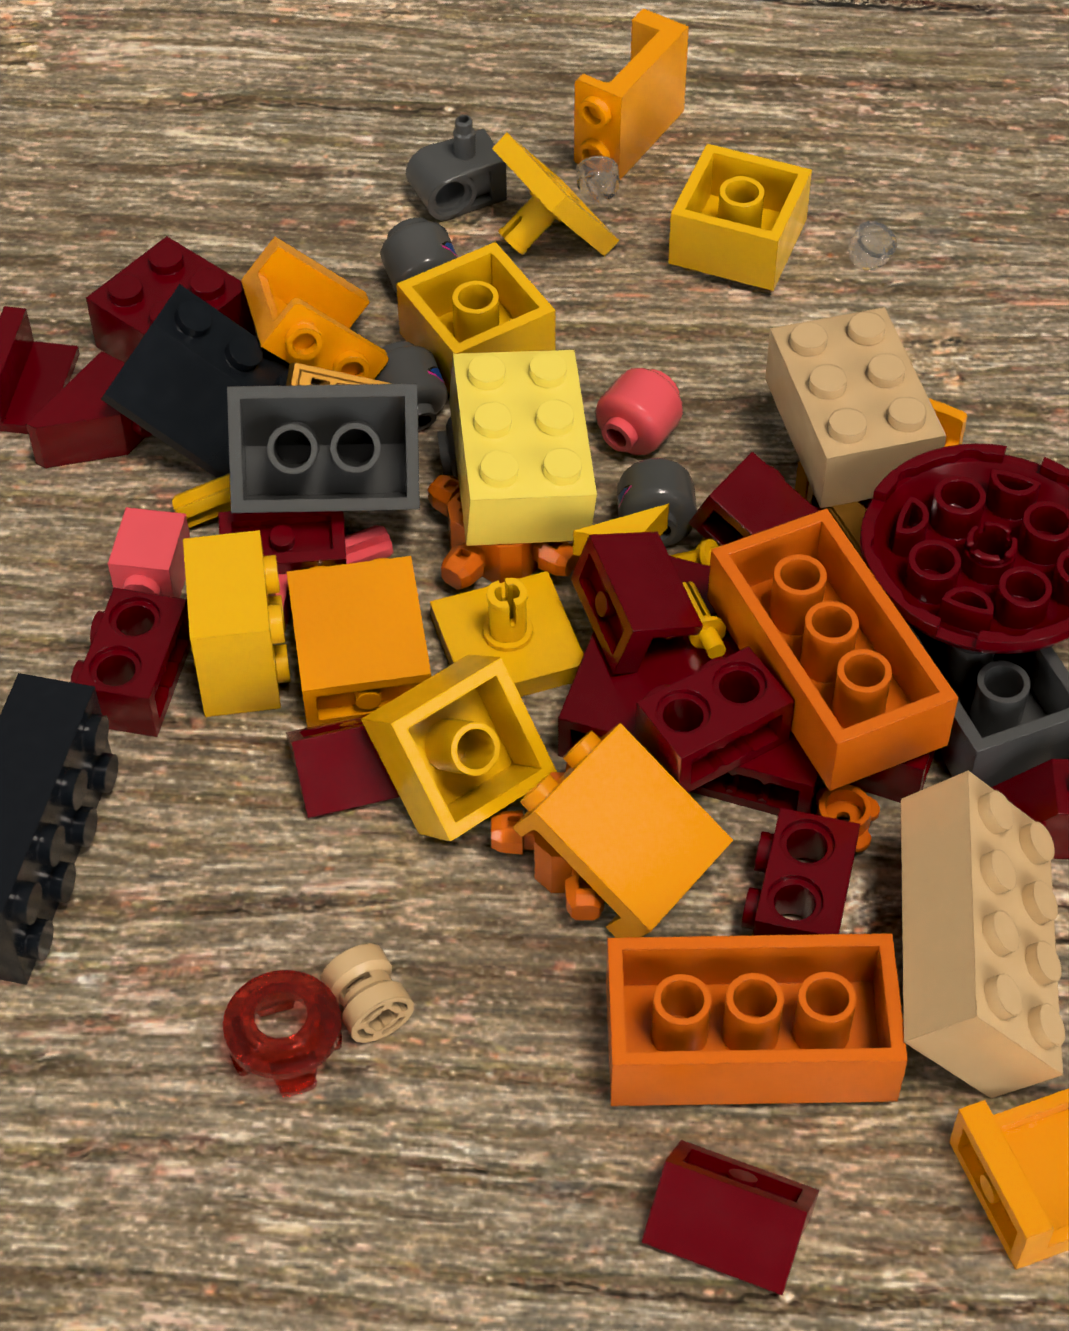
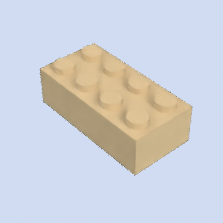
[901,770,1065,1099]

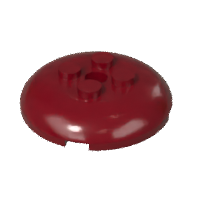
[860,443,1069,654]

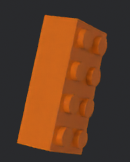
[707,508,958,791]
[606,933,908,1106]

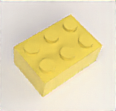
[449,350,597,546]

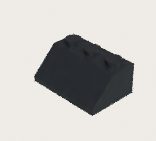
[101,284,318,478]

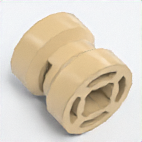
[321,943,414,1043]

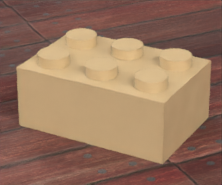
[765,307,946,509]

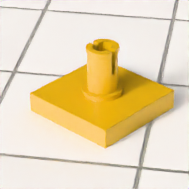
[492,132,620,257]
[430,571,584,697]

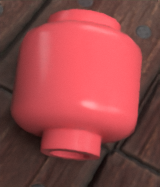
[595,368,683,455]

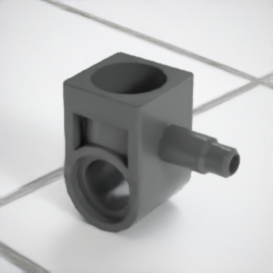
[405,115,507,220]

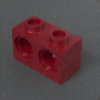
[70,588,191,737]
[635,646,795,793]
[741,808,861,935]

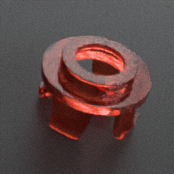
[223,970,342,1097]

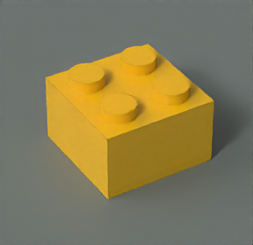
[668,143,812,291]
[396,242,556,394]
[183,530,291,717]
[361,655,557,842]

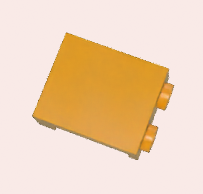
[574,8,689,182]
[241,236,389,379]
[287,556,432,728]
[512,723,733,938]
[949,1088,1069,1270]

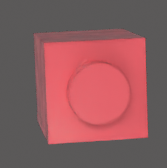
[108,507,190,598]

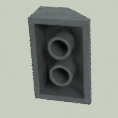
[227,383,420,513]

